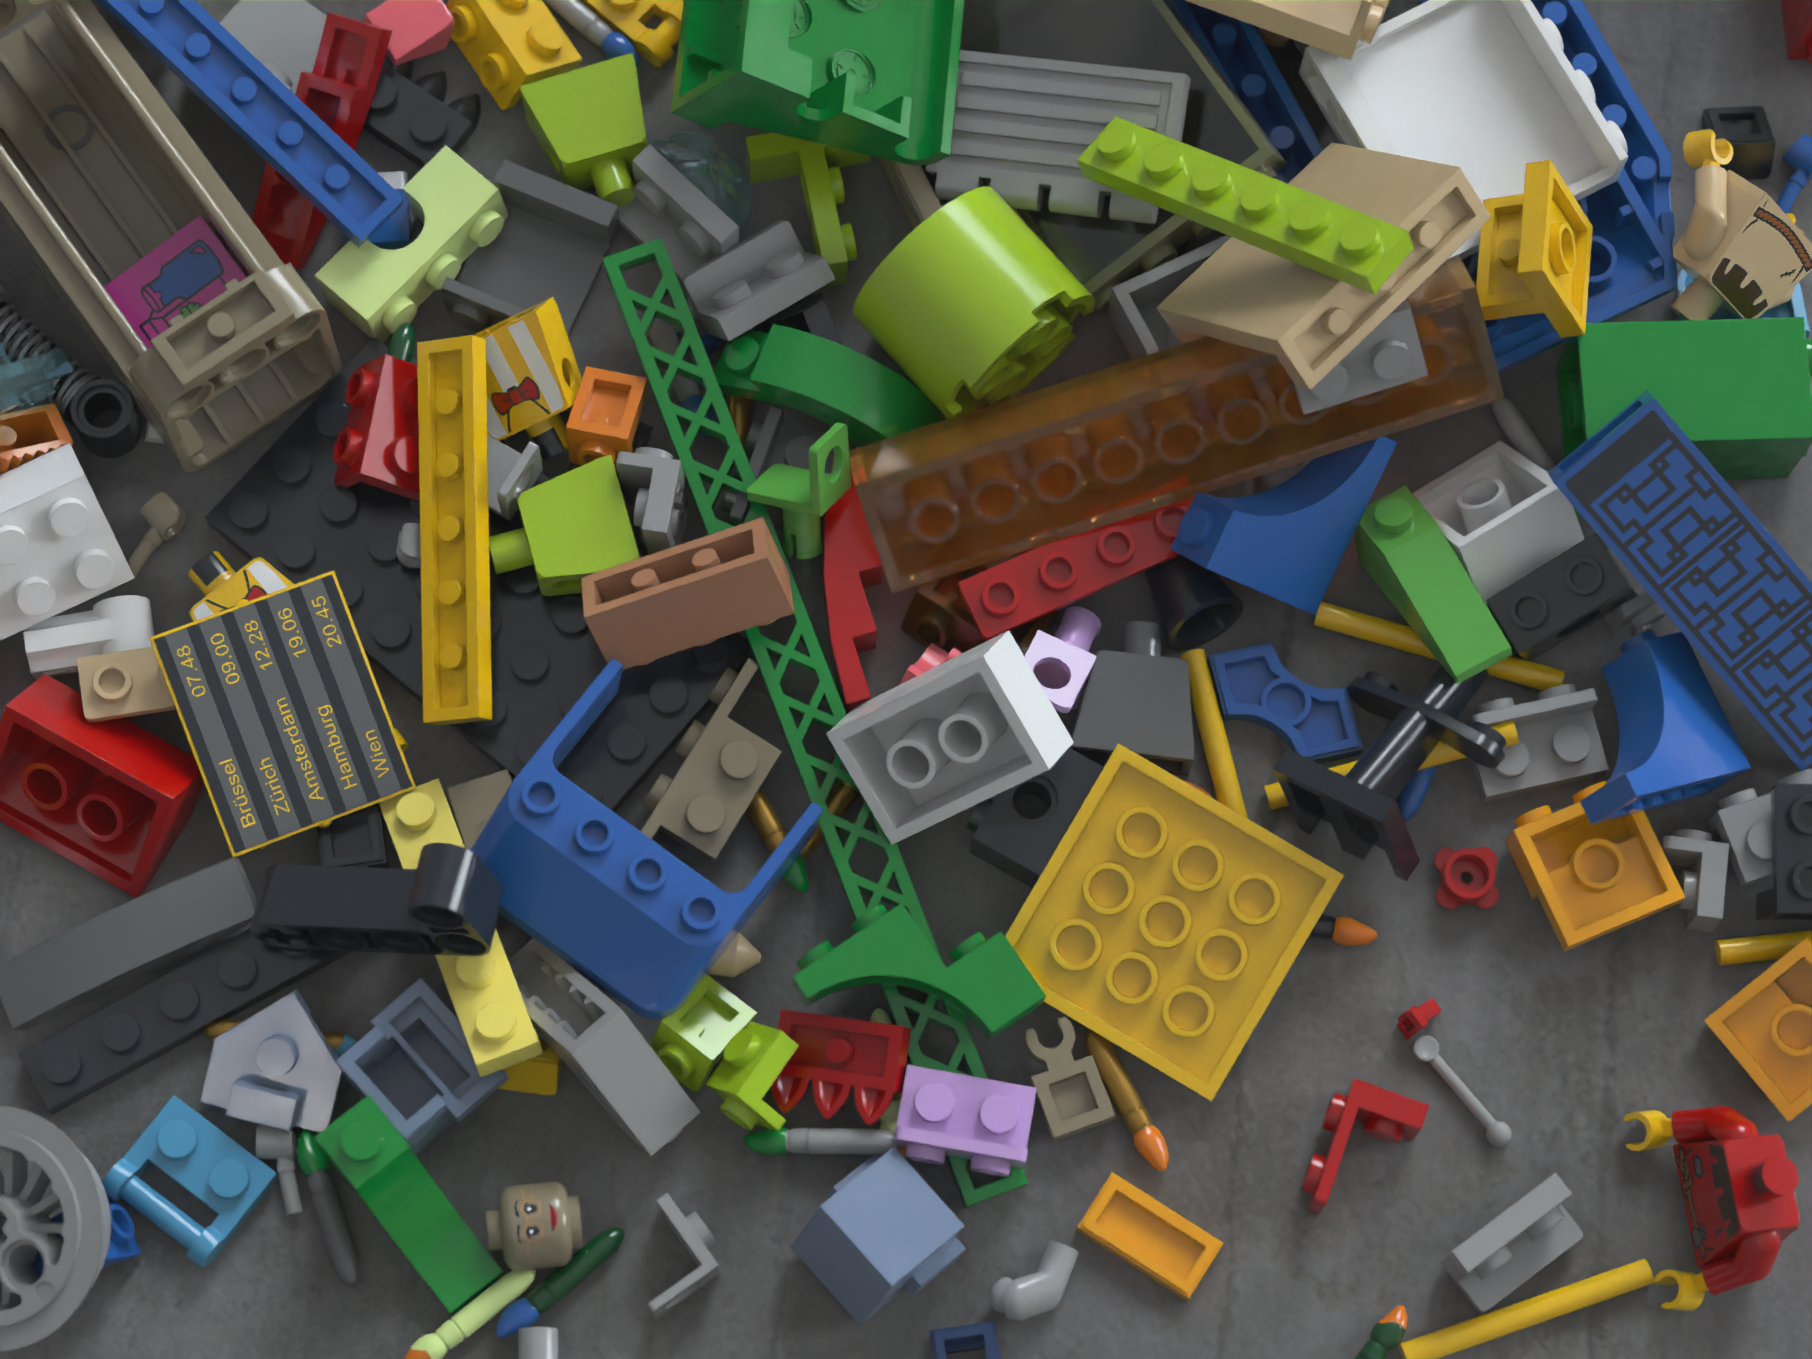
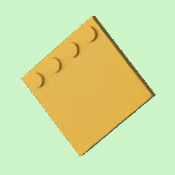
[1005,743,1344,1101]

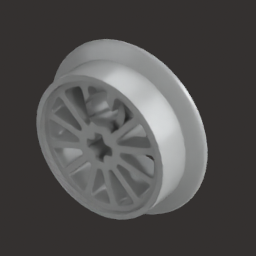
[0,1106,111,1351]

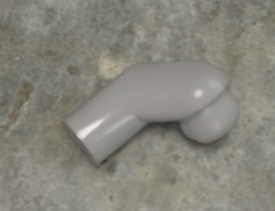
[990,1241,1079,1321]

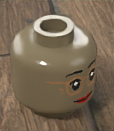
[486,1181,583,1271]

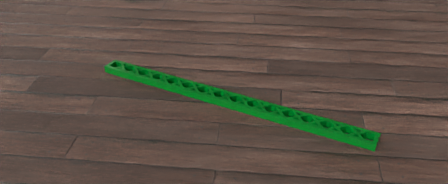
[602,237,1028,1209]

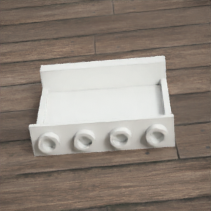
[1299,0,1628,276]

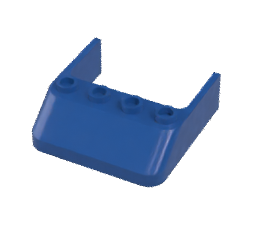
[470,658,823,1019]

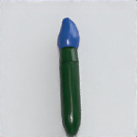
[496,1227,625,1339]

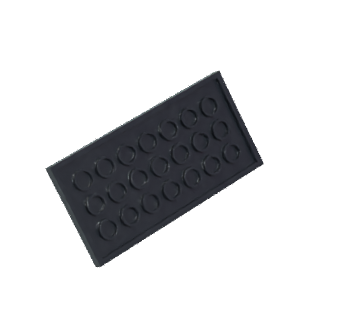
[205,337,753,813]

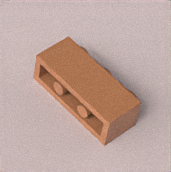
[581,517,794,670]

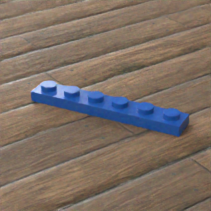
[97,0,404,248]

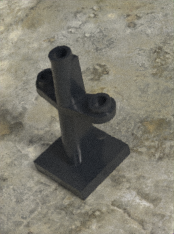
[1273,664,1506,881]

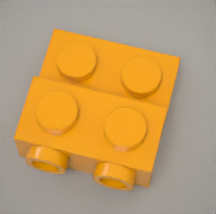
[1505,781,1685,952]
[1704,937,1812,1122]

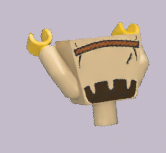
[1670,129,1812,320]

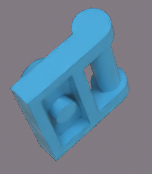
[102,1095,279,1269]

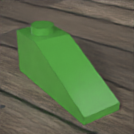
[1354,485,1512,684]

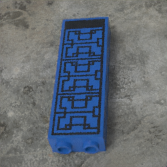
[1548,390,1812,771]

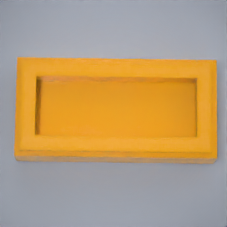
[1076,1172,1224,1301]

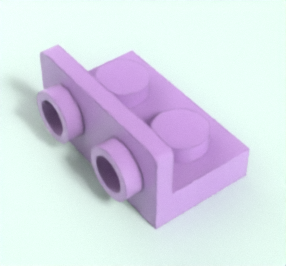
[893,1065,1037,1176]

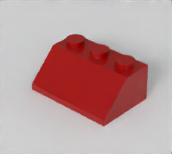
[0,674,204,898]

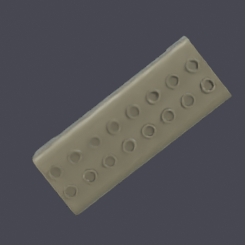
[0,0,342,473]

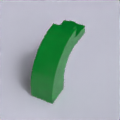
[714,324,942,468]

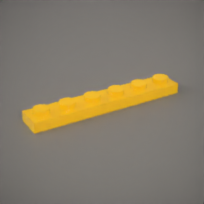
[417,335,492,725]

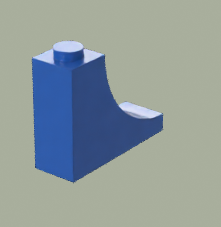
[1170,417,1397,615]
[1580,630,1751,825]

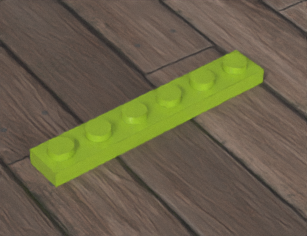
[1077,116,1414,295]

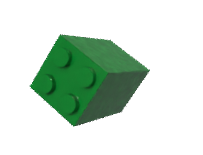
[1555,317,1812,480]

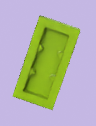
[745,132,871,288]

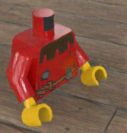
[1623,1106,1800,1311]

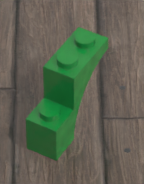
[792,903,1046,1041]

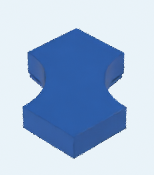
[1207,643,1363,764]

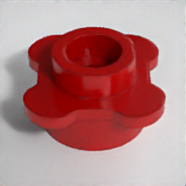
[1433,846,1500,910]

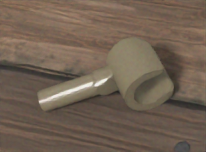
[127,492,187,580]

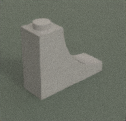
[508,938,700,1156]

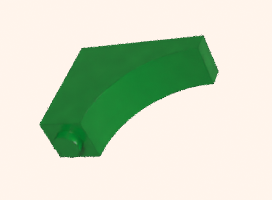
[315,1095,504,1316]

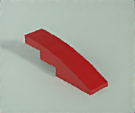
[252,12,392,269]
[823,454,883,714]

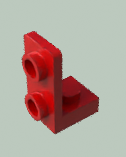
[1301,1078,1429,1215]

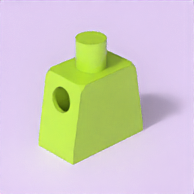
[520,53,648,208]
[489,455,640,596]

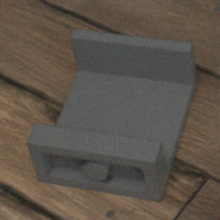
[441,159,620,338]

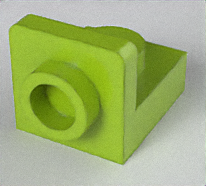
[650,974,757,1092]

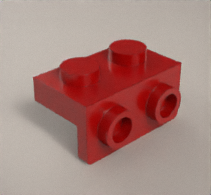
[333,354,420,501]

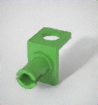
[747,423,851,559]

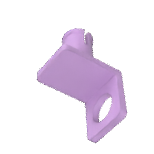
[1025,606,1102,713]

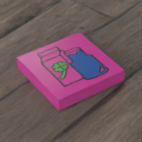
[104,215,247,349]

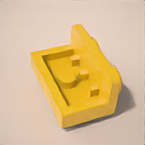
[446,0,582,110]

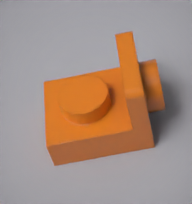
[566,366,648,472]

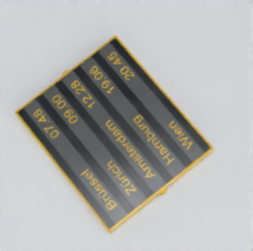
[149,570,416,857]

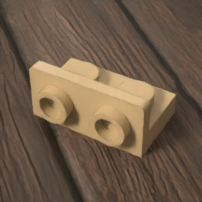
[76,647,176,723]

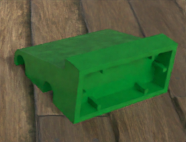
[671,0,964,165]

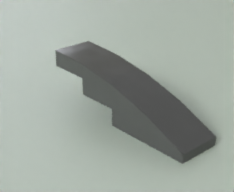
[0,857,257,1030]

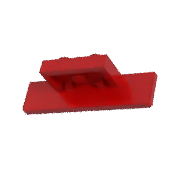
[957,482,1195,640]

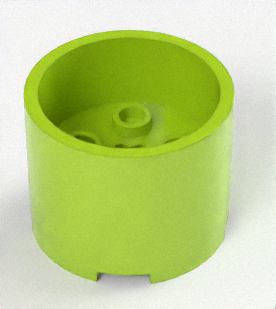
[853,186,1095,429]

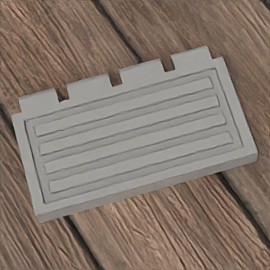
[926,50,1191,224]

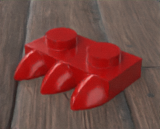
[771,1009,912,1125]

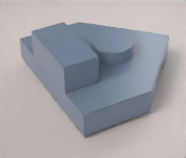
[200,989,344,1133]

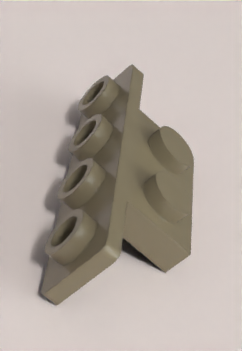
[640,658,782,863]

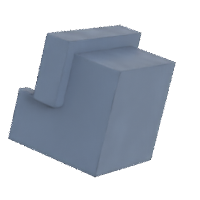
[336,978,509,1155]
[790,1147,966,1326]

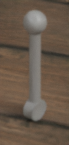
[1412,1035,1512,1147]

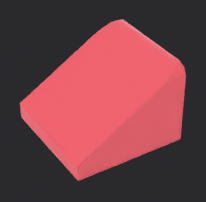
[364,0,454,66]

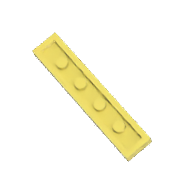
[378,778,543,1077]

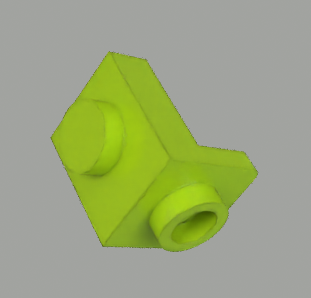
[705,1021,799,1132]

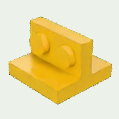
[1474,160,1593,338]

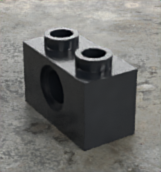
[1486,533,1638,661]
[966,748,1103,888]

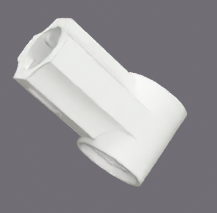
[23,595,154,679]

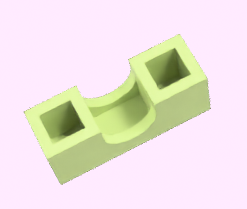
[315,145,509,342]

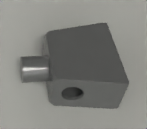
[1070,621,1194,776]

